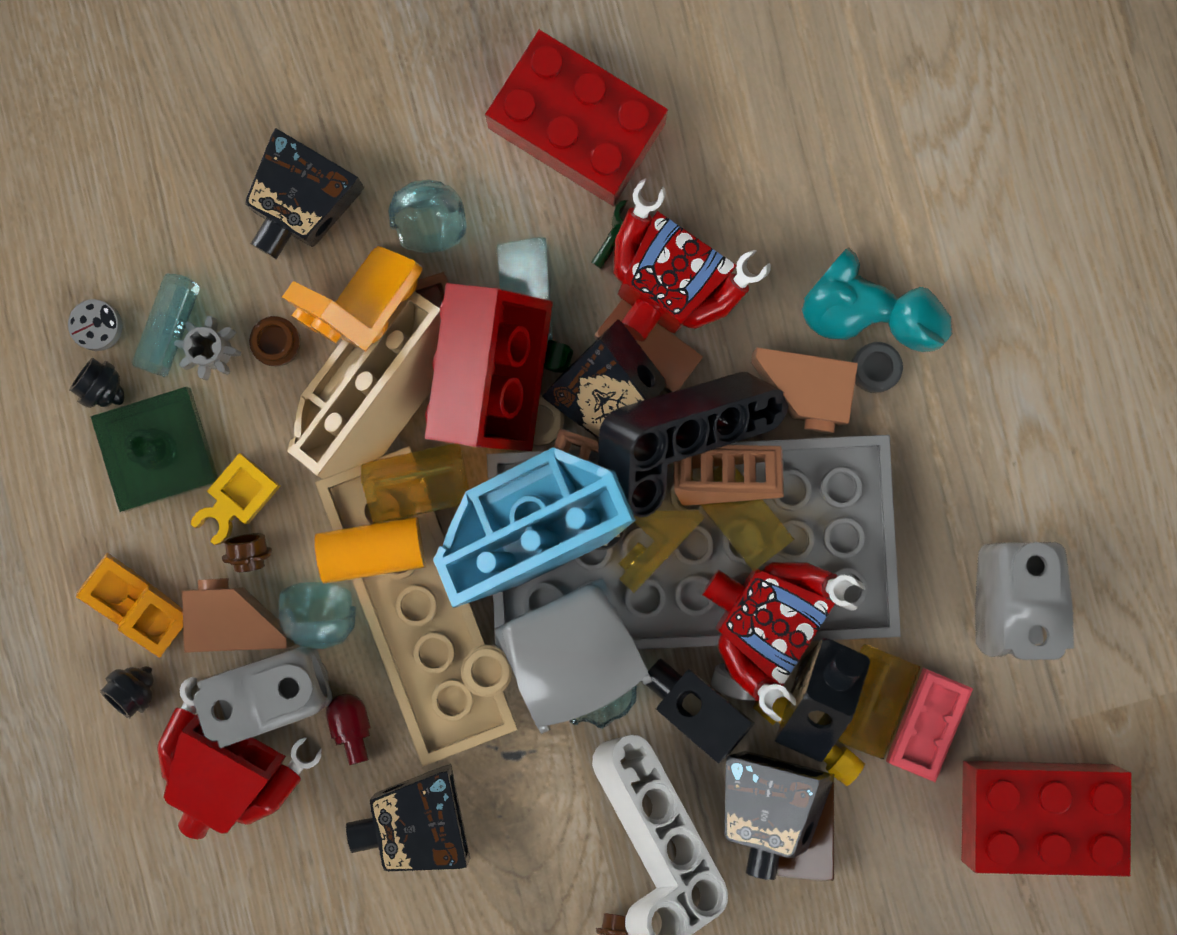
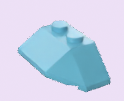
[433,447,635,607]

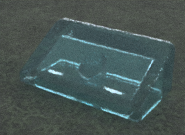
[497,237,553,340]
[132,273,200,377]

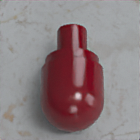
[326,694,371,766]

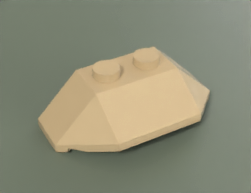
[287,291,441,479]

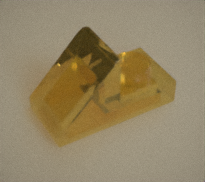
[618,510,705,593]

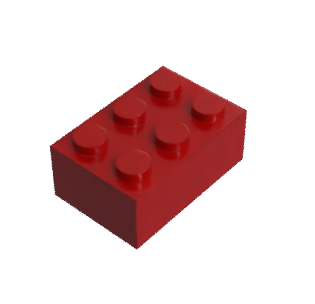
[485,29,668,207]
[425,283,553,452]
[961,761,1132,877]

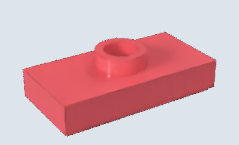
[886,668,973,783]

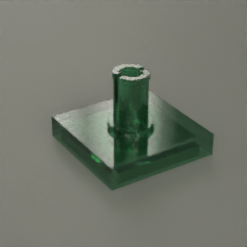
[90,387,218,512]

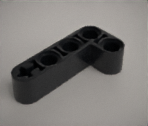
[598,372,789,518]

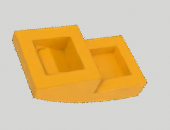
[76,553,183,658]

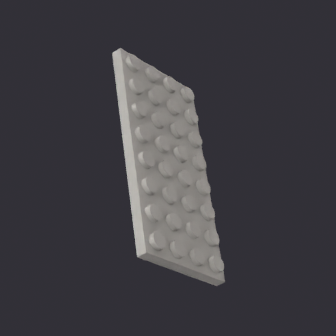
[487,435,901,649]

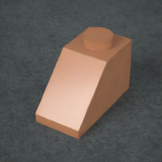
[751,347,858,433]
[182,578,295,653]

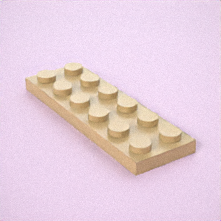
[315,446,518,767]

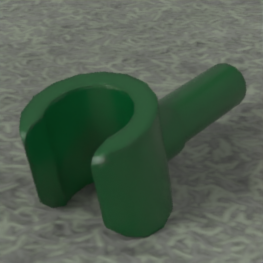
[591,200,628,269]
[544,340,573,373]

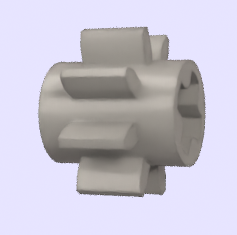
[174,316,241,380]

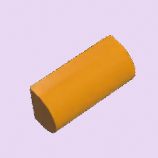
[315,517,426,584]

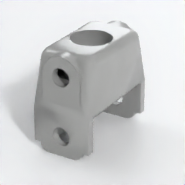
[975,542,1074,660]
[495,578,652,734]
[193,645,333,748]

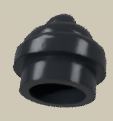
[69,358,124,408]
[100,666,154,719]

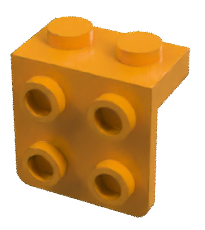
[282,246,422,352]

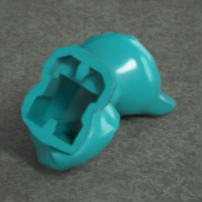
[802,247,952,352]

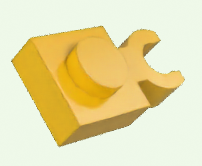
[190,453,281,545]

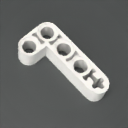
[592,735,728,935]

